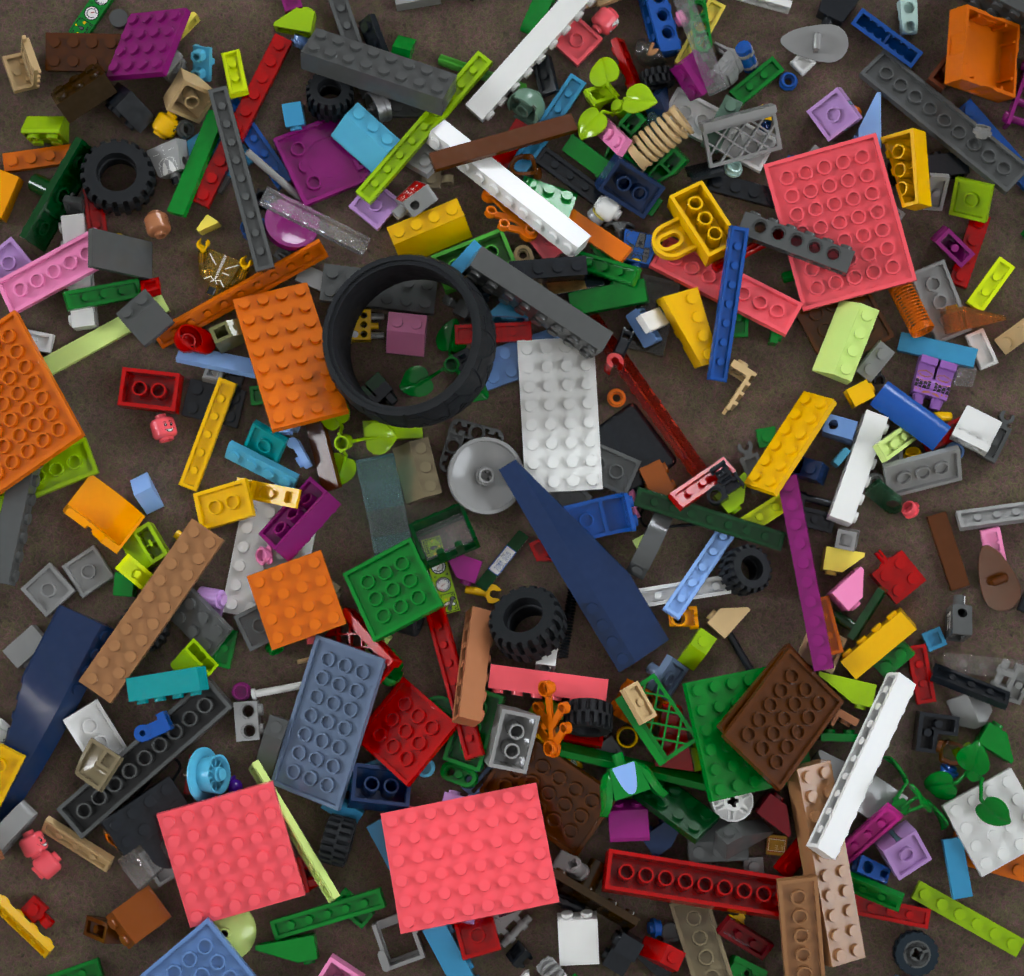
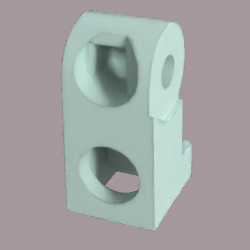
[896,0,918,35]

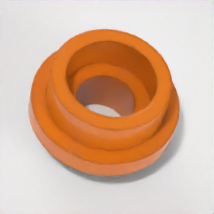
[607,388,626,408]

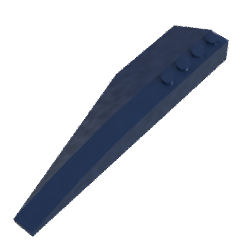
[499,460,669,672]
[0,604,114,822]

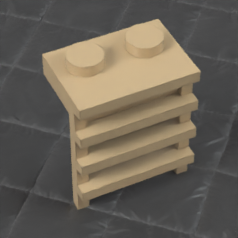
[2,35,41,94]
[721,359,757,415]

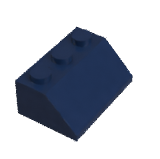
[347,763,411,812]

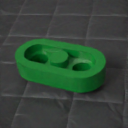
[440,762,478,789]

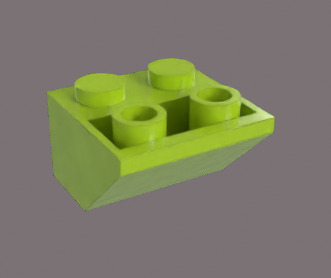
[21,116,70,146]
[122,521,169,570]

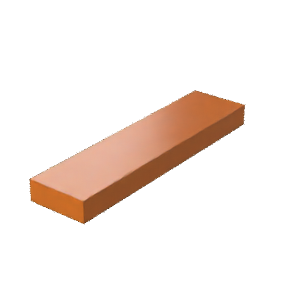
[569,209,633,263]

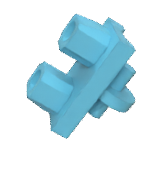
[191,44,215,82]

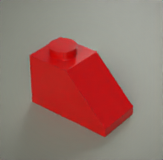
[639,936,686,973]

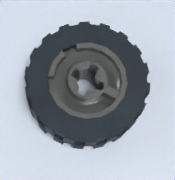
[892,930,939,976]

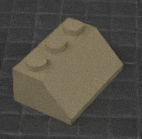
[392,437,443,504]

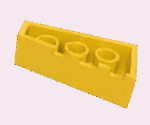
[656,287,713,368]
[840,607,917,679]

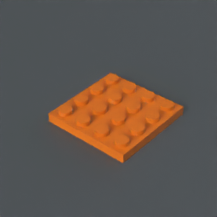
[247,550,347,650]

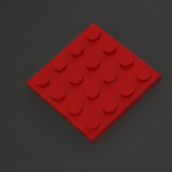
[361,677,458,787]

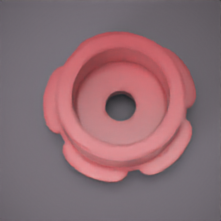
[901,500,919,519]

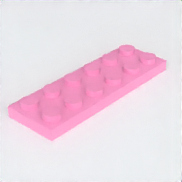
[0,227,98,313]

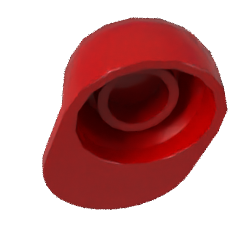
[173,324,215,354]

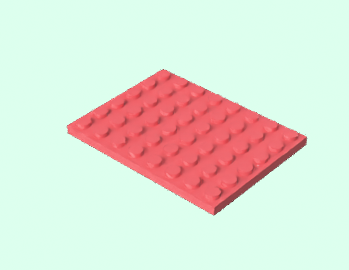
[763,133,917,312]
[380,783,560,934]

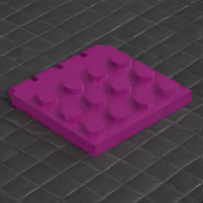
[273,119,371,208]

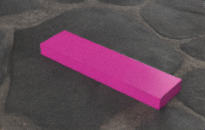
[845,802,903,864]

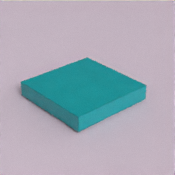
[243,419,289,463]

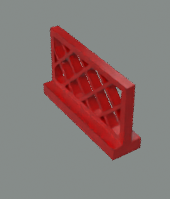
[325,607,403,684]

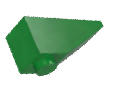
[255,932,320,965]

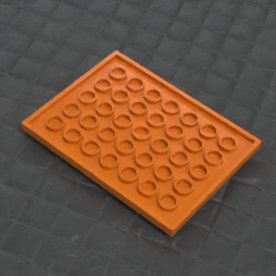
[0,310,86,495]

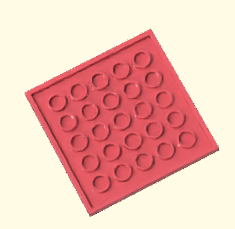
[156,780,306,928]

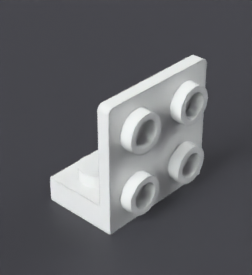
[949,405,1002,456]

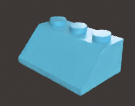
[331,102,400,173]

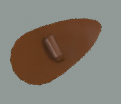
[978,545,1021,611]

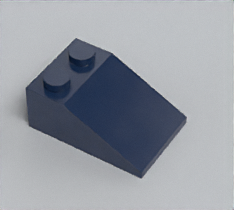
[594,153,666,219]

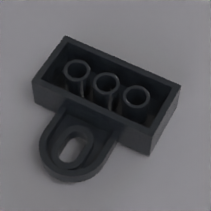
[100,776,188,869]

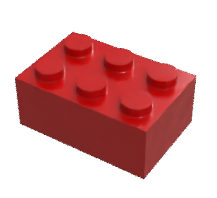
[117,367,184,415]

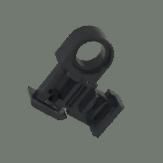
[707,460,745,506]

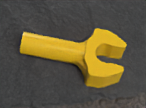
[465,584,501,604]

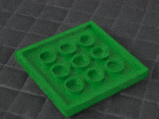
[343,537,444,642]

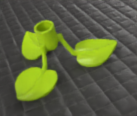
[578,57,658,141]
[322,403,397,485]

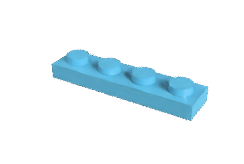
[224,440,300,488]

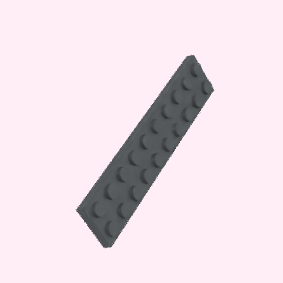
[859,49,1024,195]

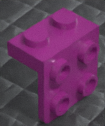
[670,50,715,101]

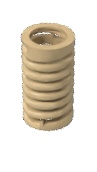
[627,105,695,171]

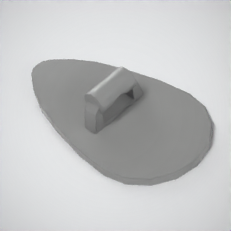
[780,24,849,63]

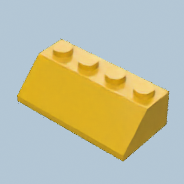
[387,198,473,257]

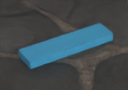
[897,332,978,369]

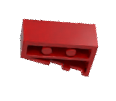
[654,703,694,771]

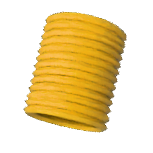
[616,726,639,748]

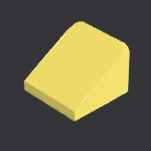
[196,214,221,235]

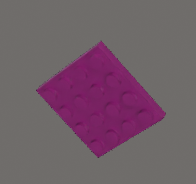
[106,8,191,81]

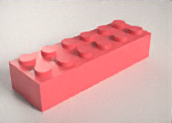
[488,664,609,701]

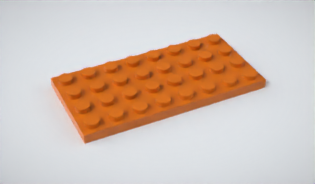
[233,282,349,433]

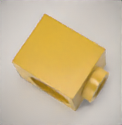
[843,379,876,409]

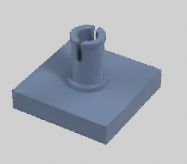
[646,654,689,702]

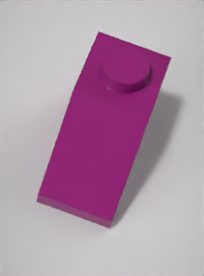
[930,225,975,268]
[445,549,483,586]

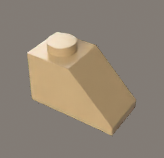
[706,607,751,639]

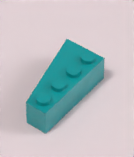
[126,666,209,705]

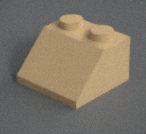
[163,68,213,124]

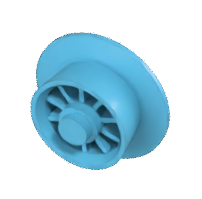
[183,747,231,801]

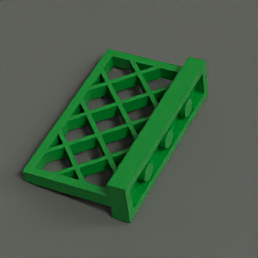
[615,673,695,766]

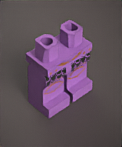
[909,354,958,411]

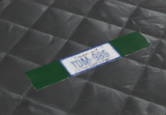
[476,530,529,591]

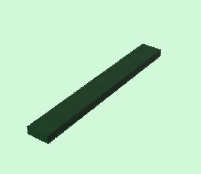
[634,487,787,551]

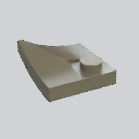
[74,738,124,792]

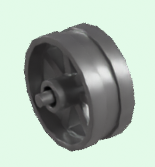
[365,92,392,123]

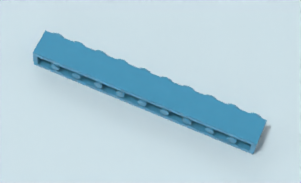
[366,818,480,976]

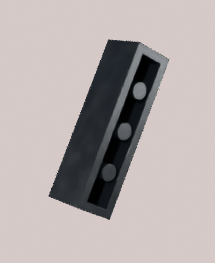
[887,151,970,187]
[509,256,588,283]

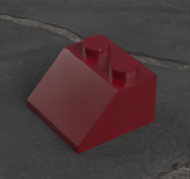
[752,791,791,837]

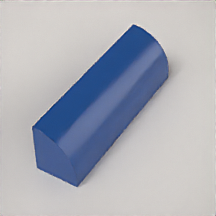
[851,8,923,69]
[870,381,951,451]

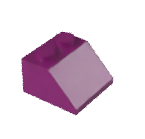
[607,799,650,842]

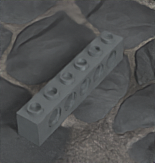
[739,211,855,276]

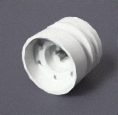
[709,793,753,822]

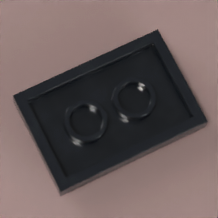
[181,378,247,429]

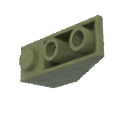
[209,318,245,354]

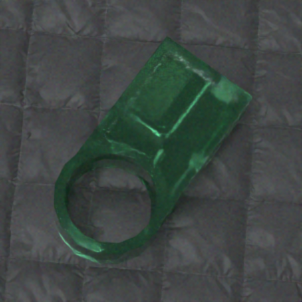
[865,479,903,514]

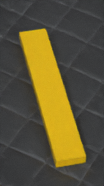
[178,377,238,492]

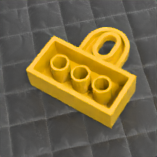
[651,180,731,267]

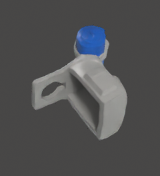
[712,40,759,90]

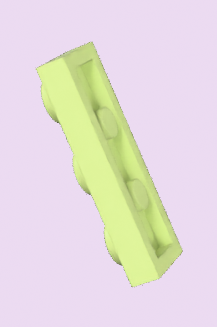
[872,427,917,463]

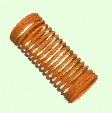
[887,282,934,338]

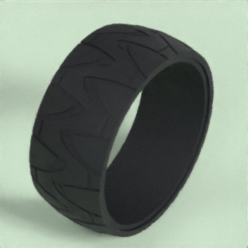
[322,255,496,428]

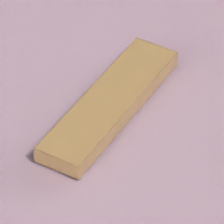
[41,816,115,872]

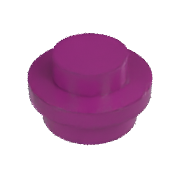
[232,682,251,701]

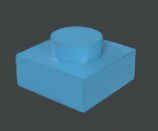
[920,626,947,652]

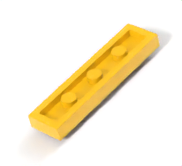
[0,894,55,958]

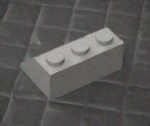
[484,704,541,774]

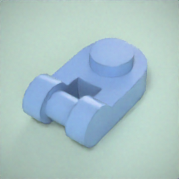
[287,437,313,469]

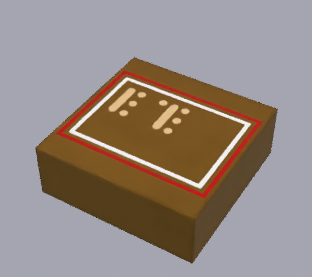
[765,834,787,856]

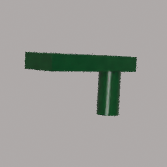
[834,586,888,640]

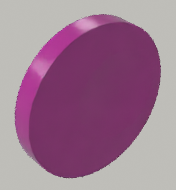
[263,198,319,251]

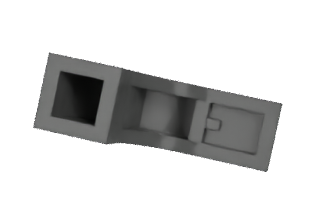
[626,512,673,580]

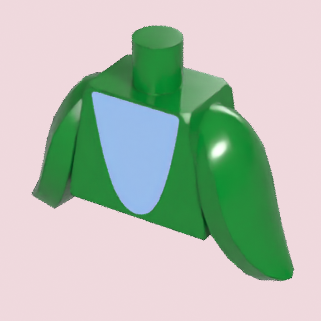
[600,752,669,817]

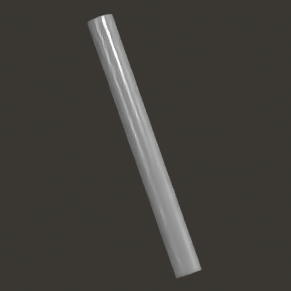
[245,148,301,201]

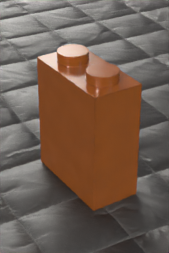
[106,885,172,949]

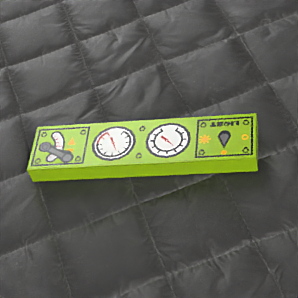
[421,536,461,614]

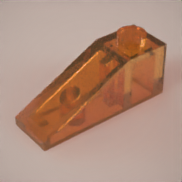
[940,304,1006,334]

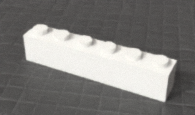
[59,213,99,331]
[826,410,889,527]

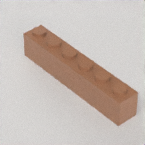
[452,606,493,727]

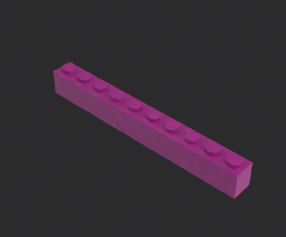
[780,475,835,672]

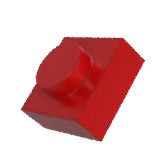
[140,277,162,297]

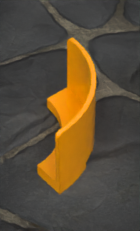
[63,475,145,554]

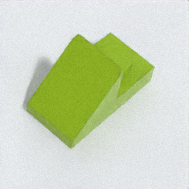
[583,82,620,111]

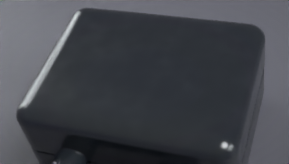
[599,403,676,493]

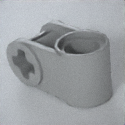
[552,850,590,881]

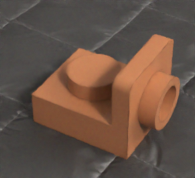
[828,708,860,727]

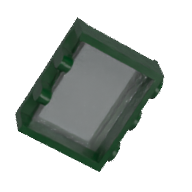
[408,503,481,570]

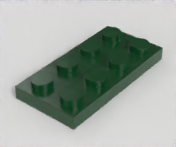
[632,780,720,844]

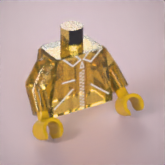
[196,238,254,297]

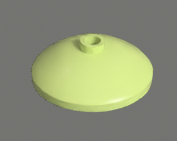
[213,911,257,957]

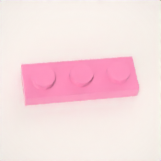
[597,118,632,157]

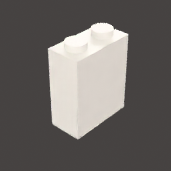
[557,909,599,966]

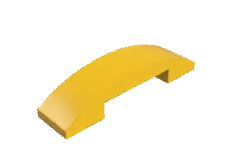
[236,477,302,509]

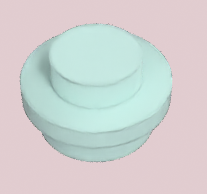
[724,161,743,178]

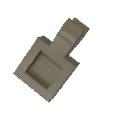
[422,171,455,190]

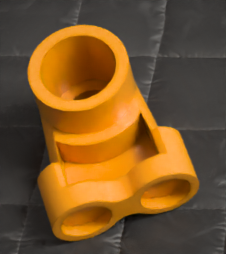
[668,606,699,630]

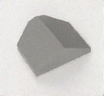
[946,694,993,729]

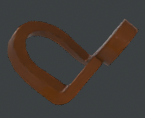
[509,154,542,180]
[936,740,964,766]

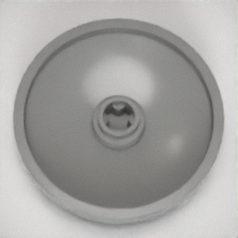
[447,437,523,515]

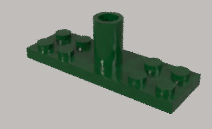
[19,136,92,252]

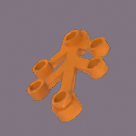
[481,190,538,242]
[532,680,572,758]

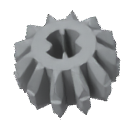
[536,956,567,976]

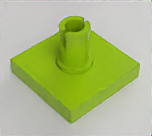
[949,176,995,223]

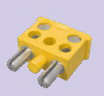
[351,309,384,344]

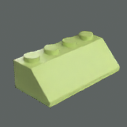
[812,301,880,385]

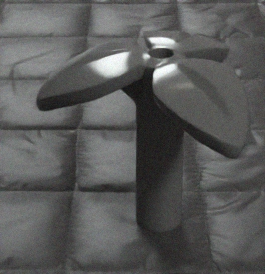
[602,221,635,241]

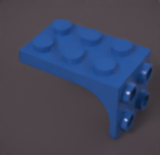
[563,492,639,539]

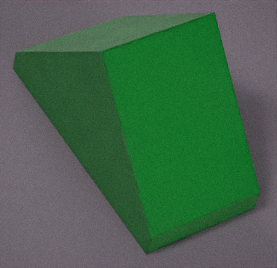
[391,35,416,59]

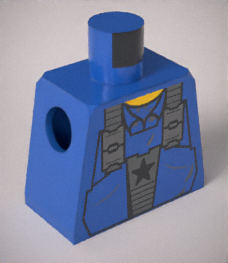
[623,229,654,269]

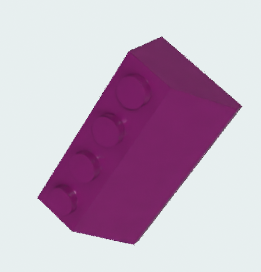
[259,476,341,561]

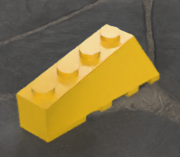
[880,128,932,211]

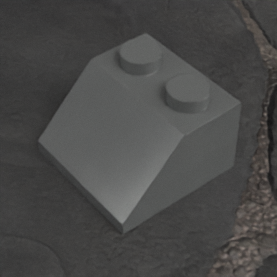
[116,289,175,347]

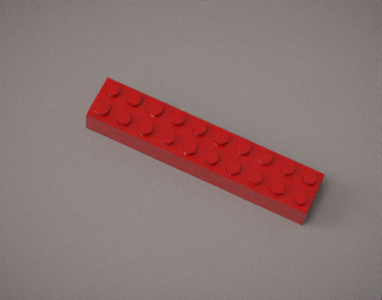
[601,849,784,920]

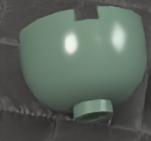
[507,88,545,125]

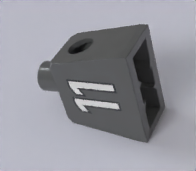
[944,595,972,642]

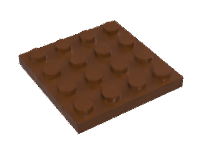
[796,294,895,356]

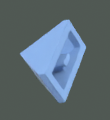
[130,472,164,515]

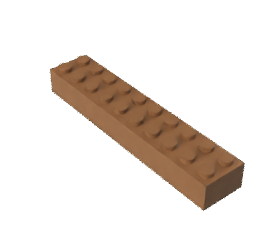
[787,759,866,968]

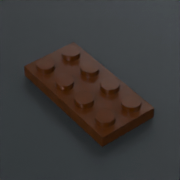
[45,32,121,73]

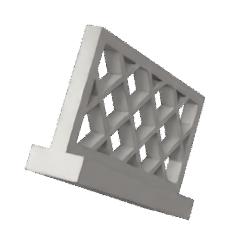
[698,103,783,168]

